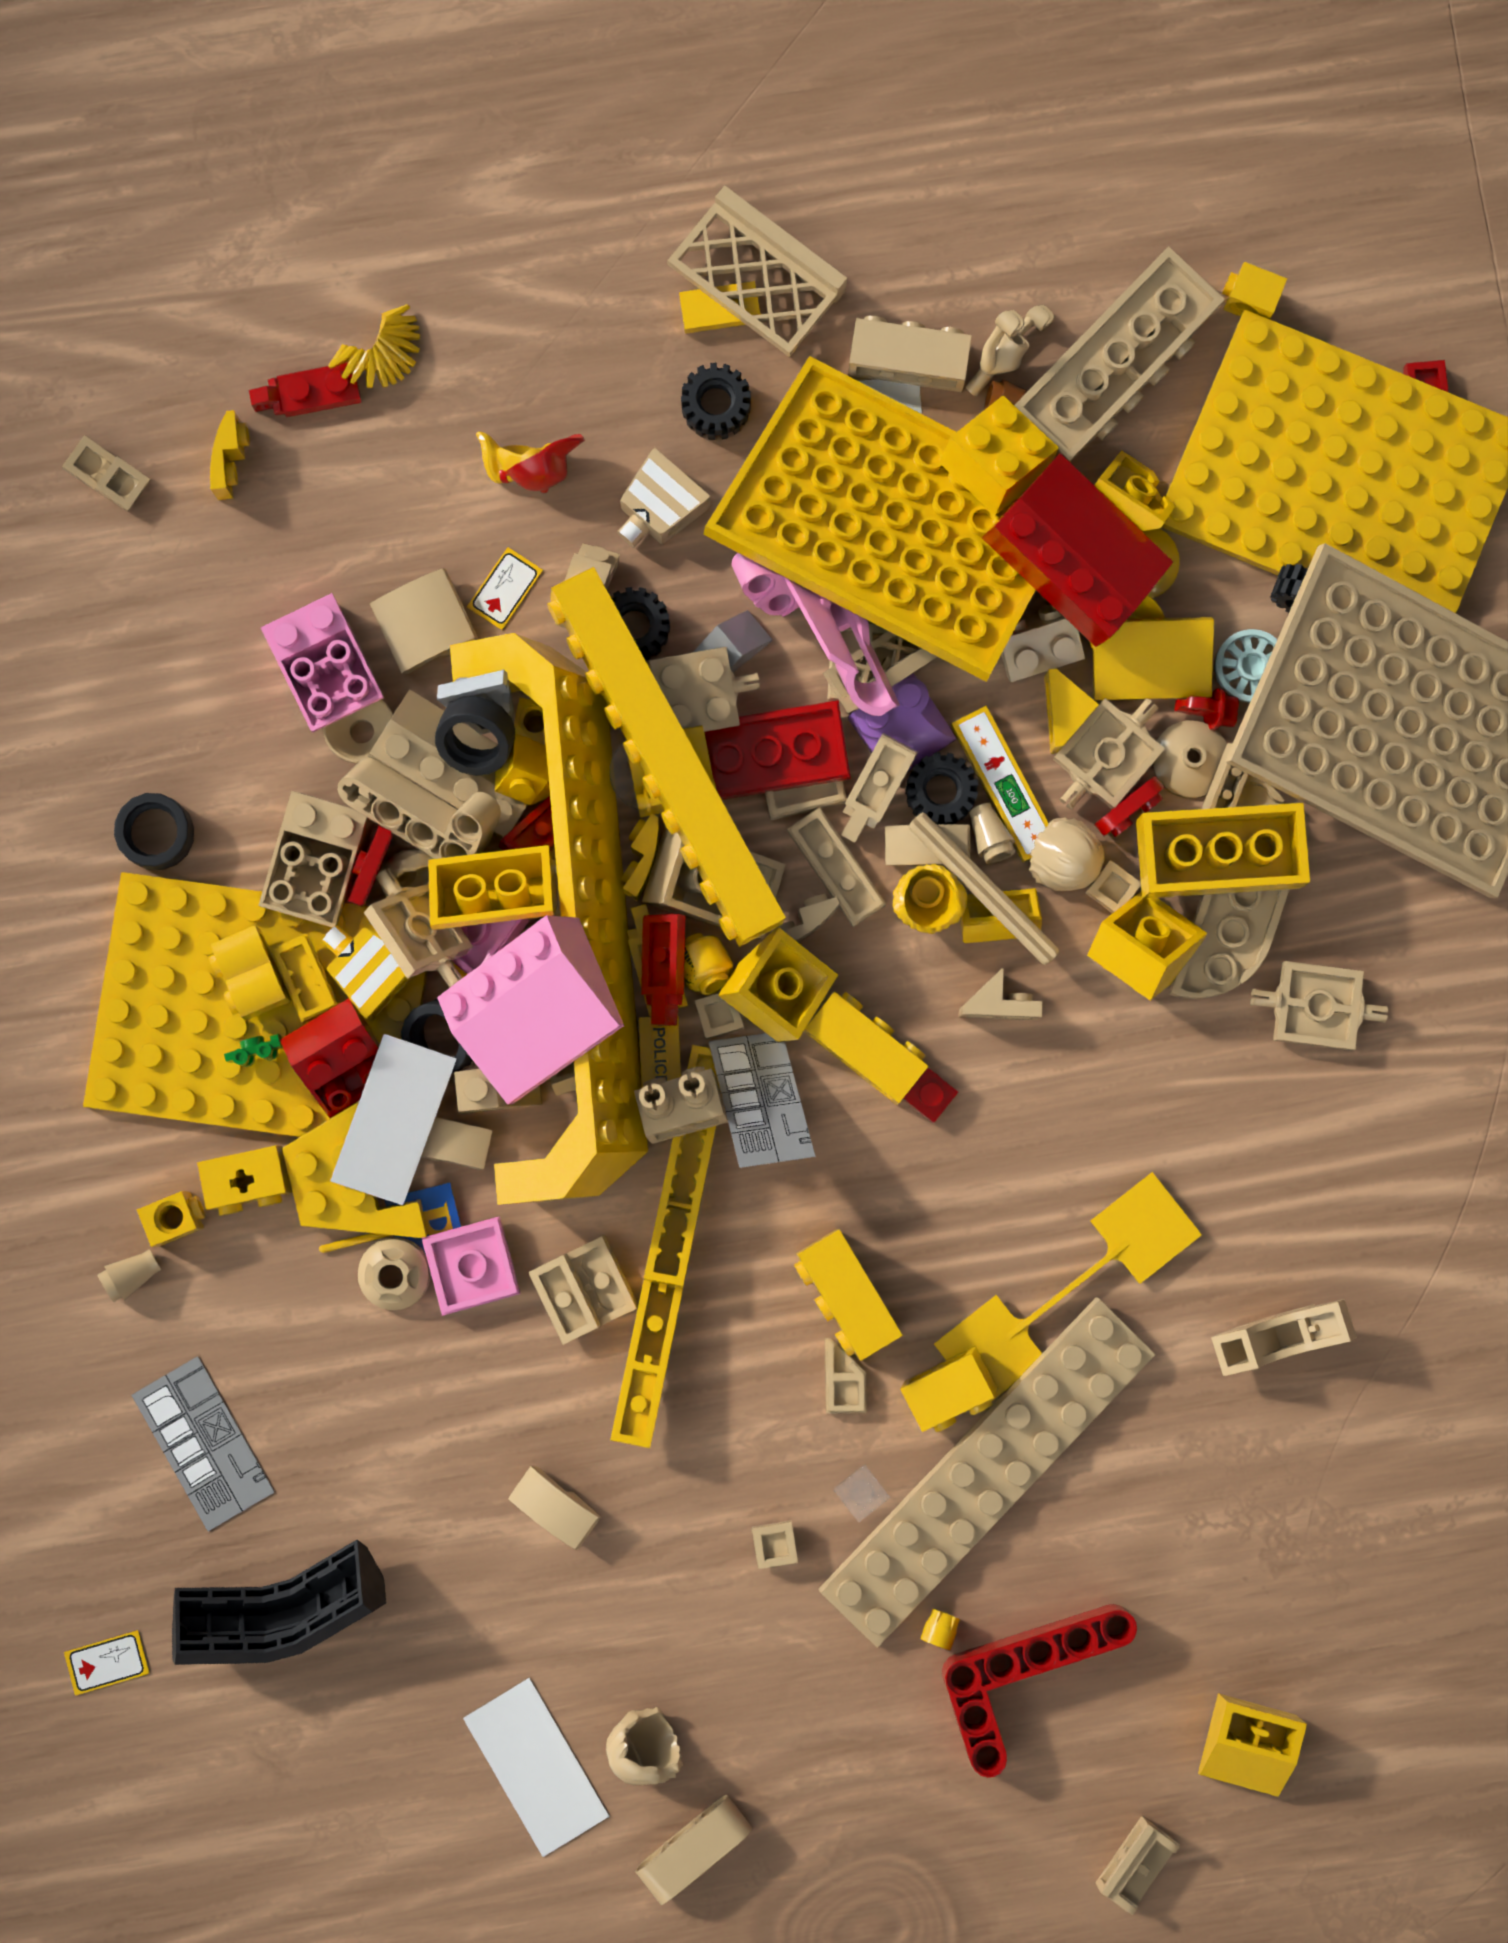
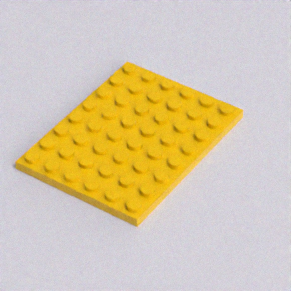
[1161,309,1508,614]
[703,356,1036,682]
[83,872,427,1137]

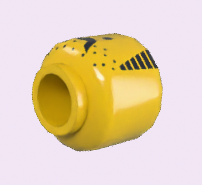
[684,933,733,995]

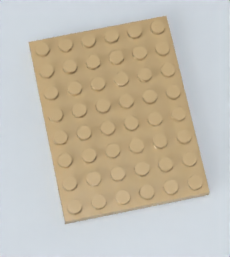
[1225,543,1508,898]

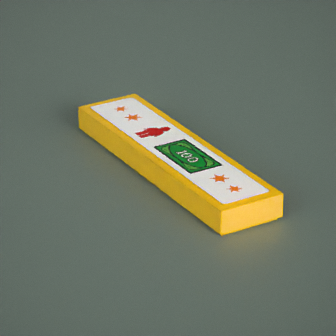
[951,706,1049,863]

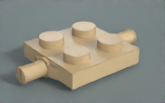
[647,647,760,732]
[1053,698,1165,809]
[364,868,473,988]
[1250,961,1388,1051]

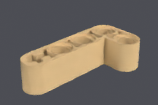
[337,758,501,859]

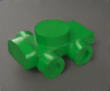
[224,1034,283,1067]

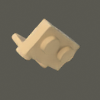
[1002,605,1085,682]

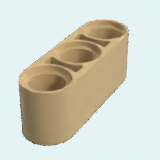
[635,1795,753,1905]

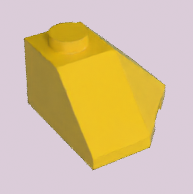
[1094,450,1175,531]

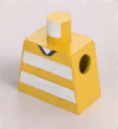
[322,925,413,1022]

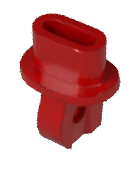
[1174,688,1239,730]

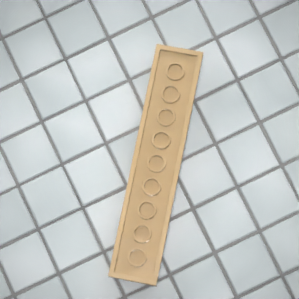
[818,1297,1156,1648]

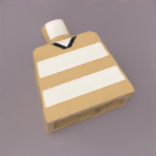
[617,448,711,548]

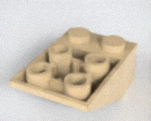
[258,791,374,928]

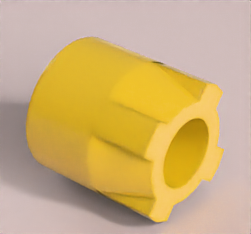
[920,1608,960,1651]

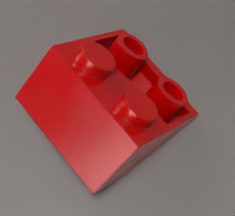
[280,998,380,1118]

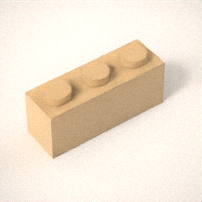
[848,316,972,392]

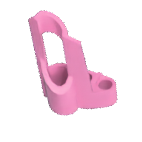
[732,553,900,716]

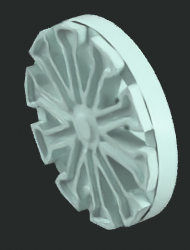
[1214,629,1277,703]

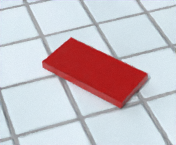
[704,700,851,800]

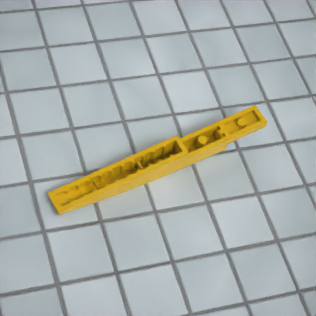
[610,1045,722,1449]

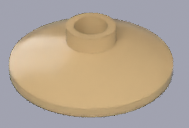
[1152,720,1227,798]

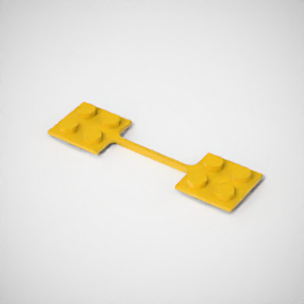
[934,1172,1202,1401]

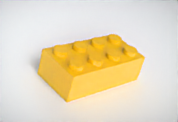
[1136,803,1310,899]

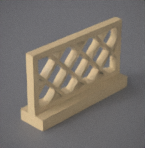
[667,185,847,357]

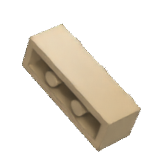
[1202,743,1248,809]

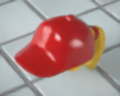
[476,432,585,494]

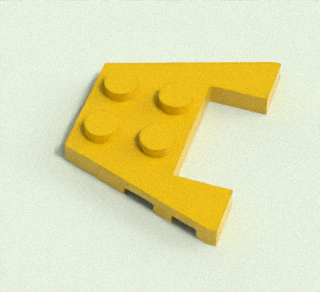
[282,1102,428,1238]

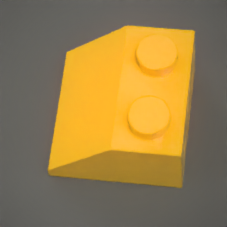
[1087,891,1208,1001]
[718,928,838,1042]

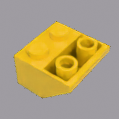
[1198,1693,1307,1797]

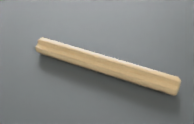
[909,813,1059,965]

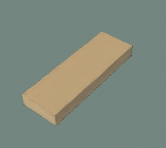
[787,807,886,927]

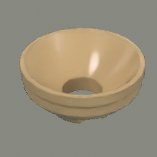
[323,699,393,764]
[358,1237,431,1310]

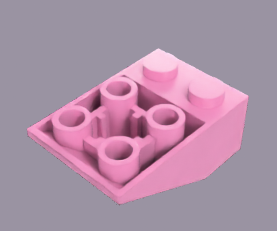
[261,593,384,733]

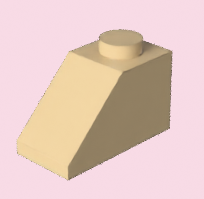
[454,1069,542,1114]

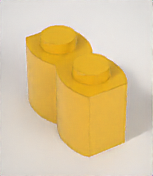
[208,925,291,1020]

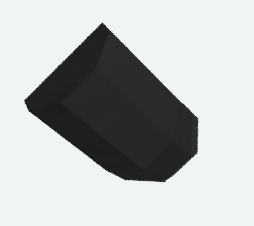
[172,1540,387,1665]

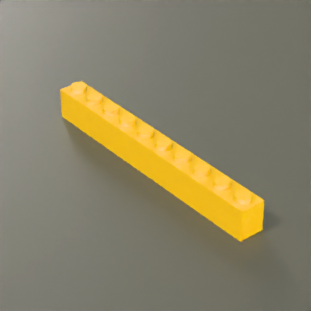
[547,567,786,947]

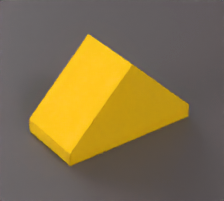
[1044,668,1099,754]

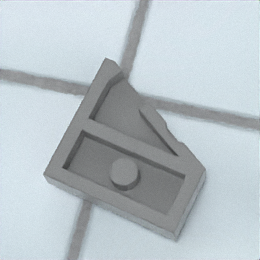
[437,670,515,735]

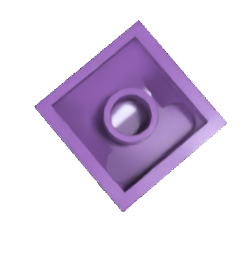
[848,673,957,772]

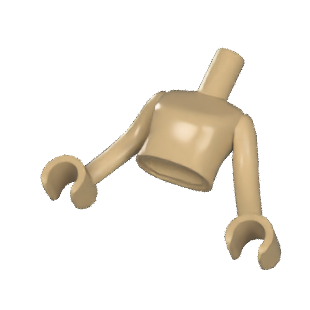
[966,305,1054,396]

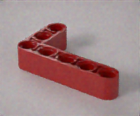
[942,1604,1137,1778]

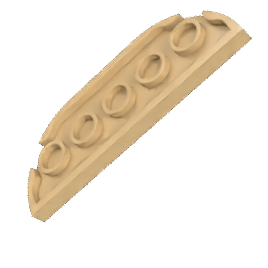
[1168,774,1290,999]

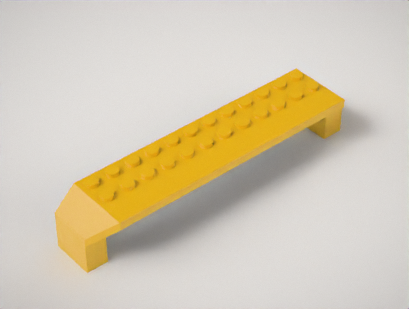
[450,633,648,1205]

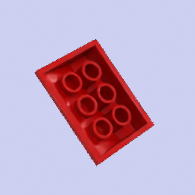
[982,453,1173,647]

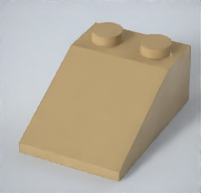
[642,827,786,939]

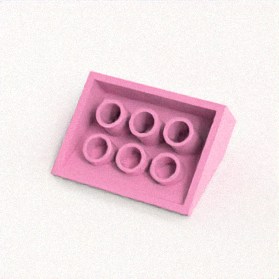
[437,915,624,1104]

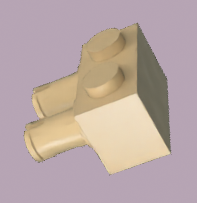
[634,1067,728,1144]

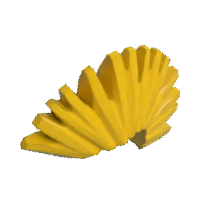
[328,304,420,388]

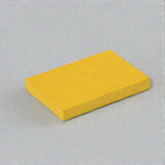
[1093,617,1214,700]

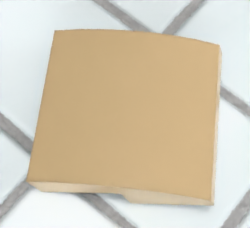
[369,568,478,674]
[528,1235,638,1345]

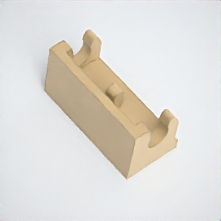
[1095,1816,1180,1915]

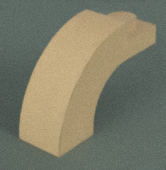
[1211,1299,1357,1376]

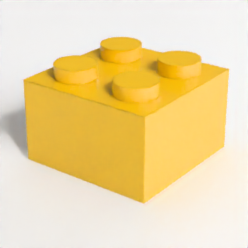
[940,395,1059,515]

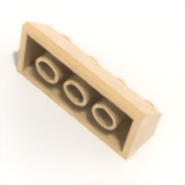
[367,689,528,840]

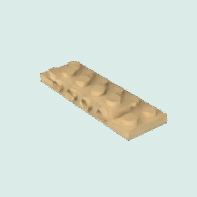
[1014,246,1225,462]

